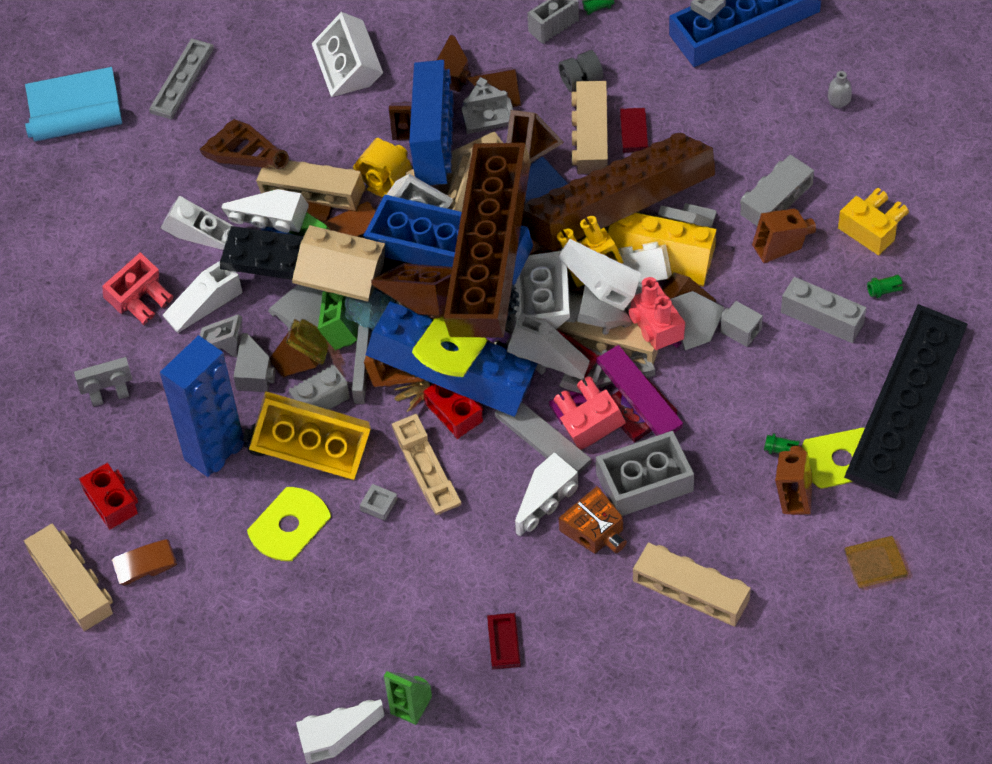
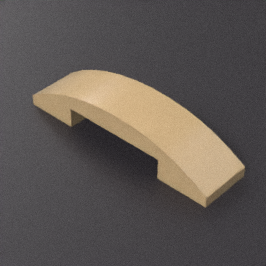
[392,414,461,515]

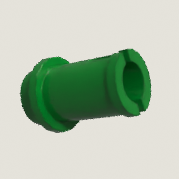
[582,0,615,15]
[867,274,903,299]
[764,433,800,455]

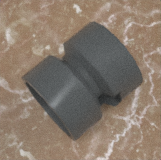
[558,50,603,92]

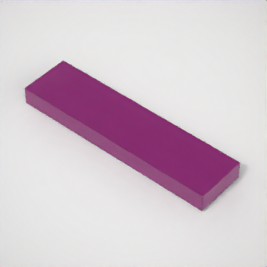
[596,345,683,436]

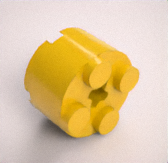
[353,138,412,197]

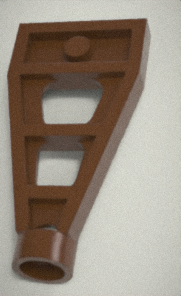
[199,119,289,170]

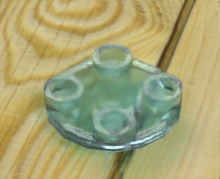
[345,287,395,330]

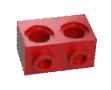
[423,384,483,439]
[79,462,139,530]

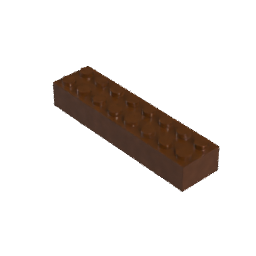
[521,133,715,251]
[444,143,531,338]

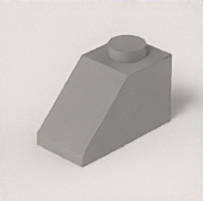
[233,333,275,392]

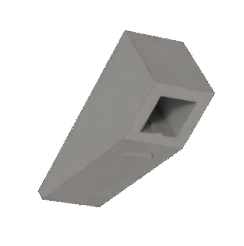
[507,312,590,380]

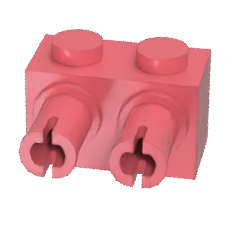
[102,252,174,325]
[628,277,685,350]
[554,376,626,450]

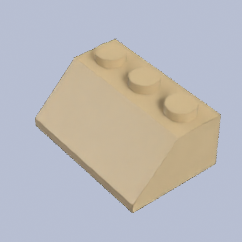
[292,225,385,302]

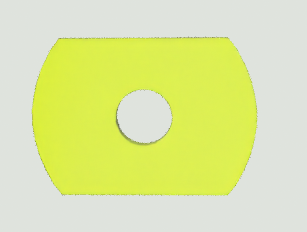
[412,317,487,377]
[802,428,865,489]
[247,487,331,561]

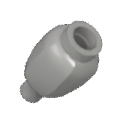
[827,71,852,108]

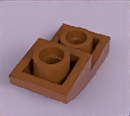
[112,539,177,586]

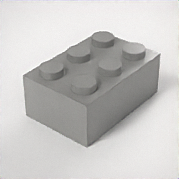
[596,431,694,516]

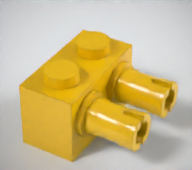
[838,188,909,256]
[557,216,624,288]

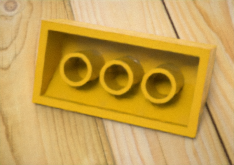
[608,213,716,287]
[249,391,370,480]

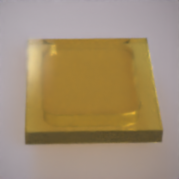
[286,319,329,365]
[844,536,908,588]

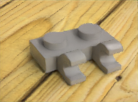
[74,357,133,407]

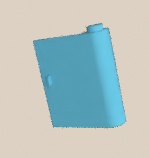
[25,67,123,142]

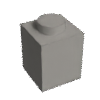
[719,301,763,347]

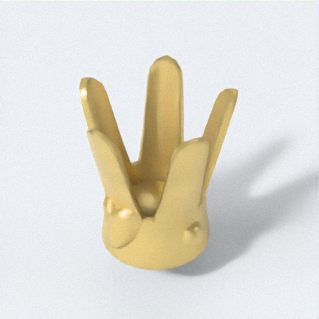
[394,380,433,412]

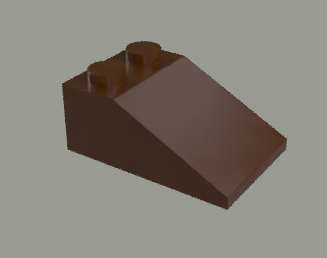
[371,263,452,318]

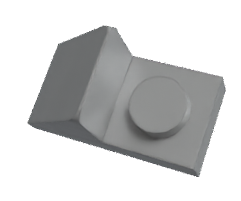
[200,314,242,357]

